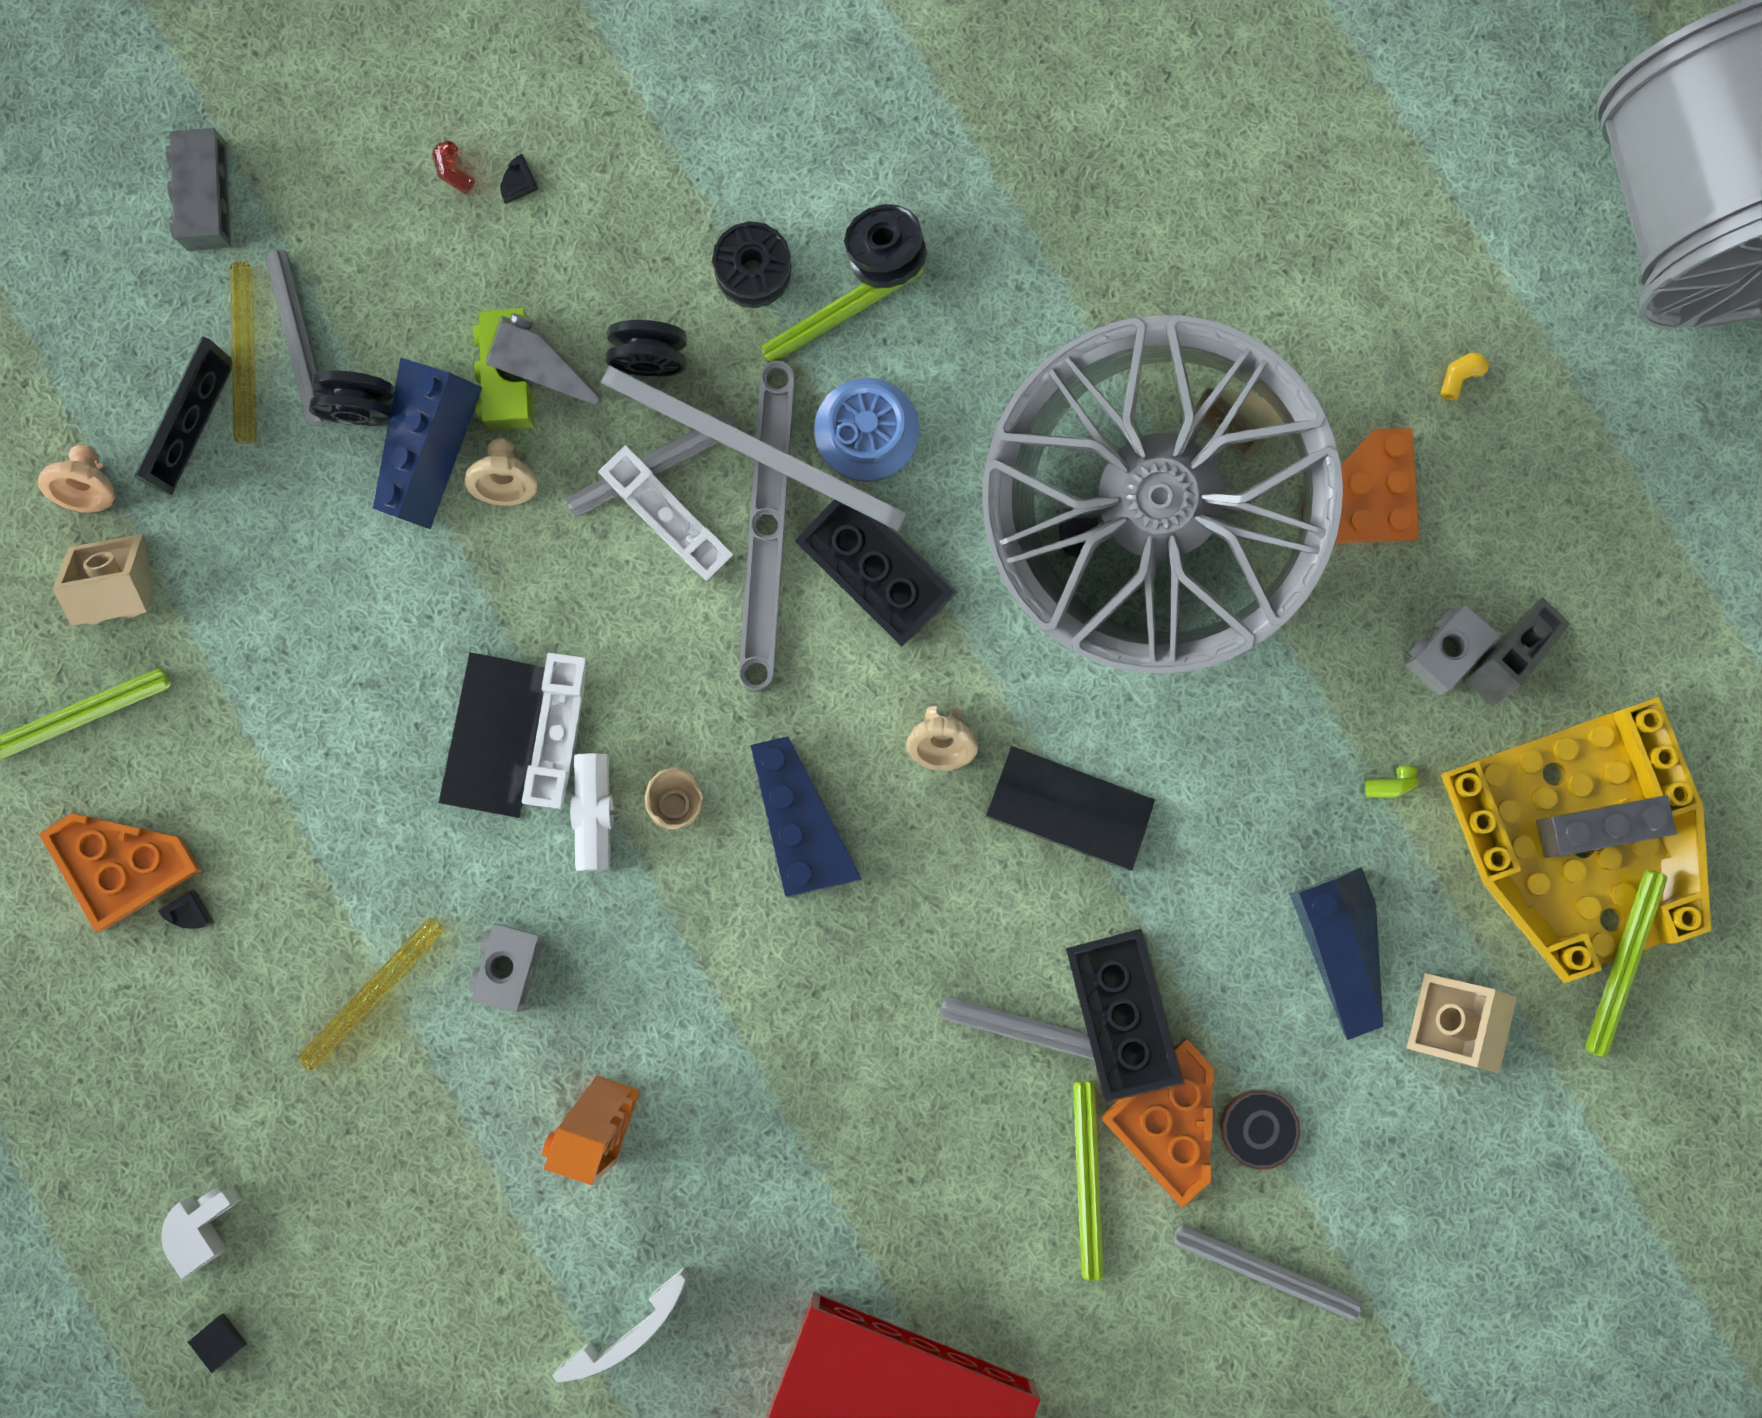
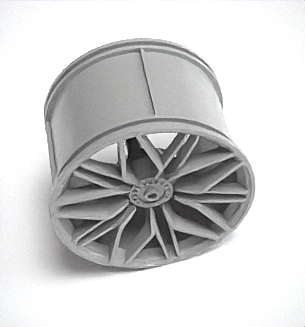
[1596,0,1762,329]
[982,315,1343,674]

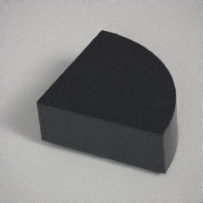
[500,154,539,204]
[158,890,214,929]

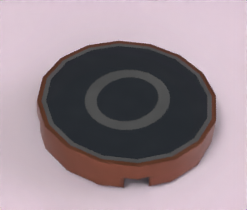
[1220,1089,1300,1170]

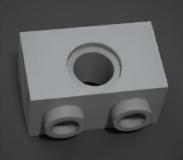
[1405,604,1500,695]
[469,924,545,1013]

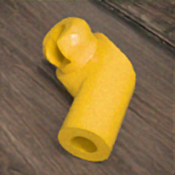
[1440,352,1489,401]

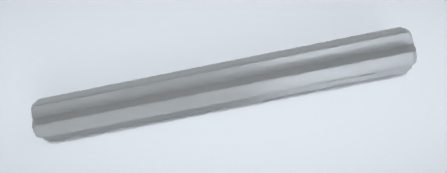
[265,249,329,426]
[566,413,737,517]
[940,997,1094,1060]
[1173,1224,1361,1321]

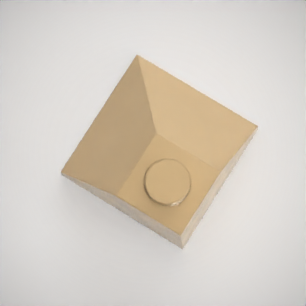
[1195,387,1282,460]

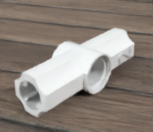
[570,753,614,871]

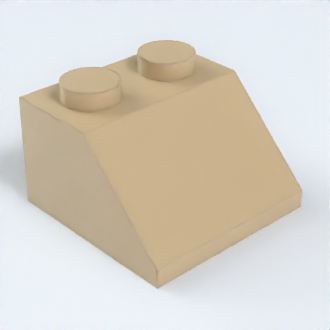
[53,533,153,626]
[1407,973,1517,1074]

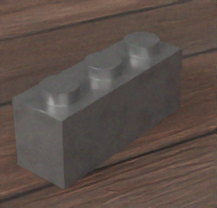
[166,128,232,251]
[1536,795,1677,858]

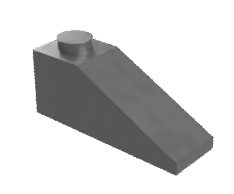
[486,313,599,405]
[1465,597,1570,707]

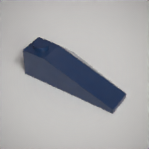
[1289,867,1384,1040]

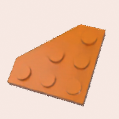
[1301,428,1419,543]
[39,813,202,932]
[1099,1038,1214,1208]

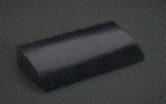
[134,336,235,495]
[795,499,958,647]
[438,652,545,818]
[985,746,1155,871]
[1066,929,1185,1103]

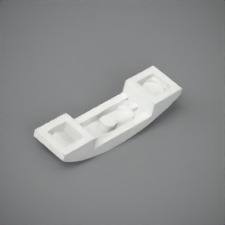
[598,445,733,581]
[522,653,587,809]
[552,1268,689,1382]

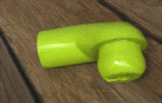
[1365,765,1420,798]

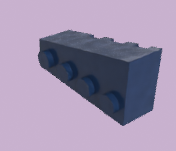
[373,357,482,530]
[750,736,862,898]

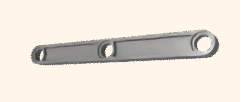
[739,361,795,692]
[600,365,907,531]

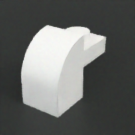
[161,1186,243,1279]

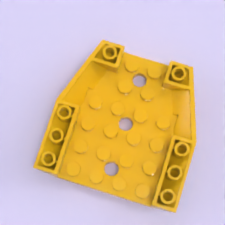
[1441,697,1712,983]

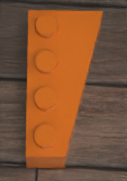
[541,1075,640,1185]

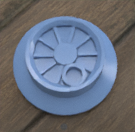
[814,378,919,481]

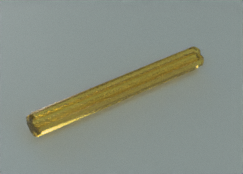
[230,262,257,444]
[297,918,445,1071]

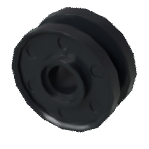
[844,204,927,288]
[712,221,792,308]
[606,320,687,377]
[309,370,394,426]

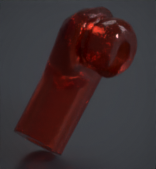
[432,140,475,194]

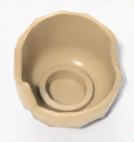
[645,767,703,830]

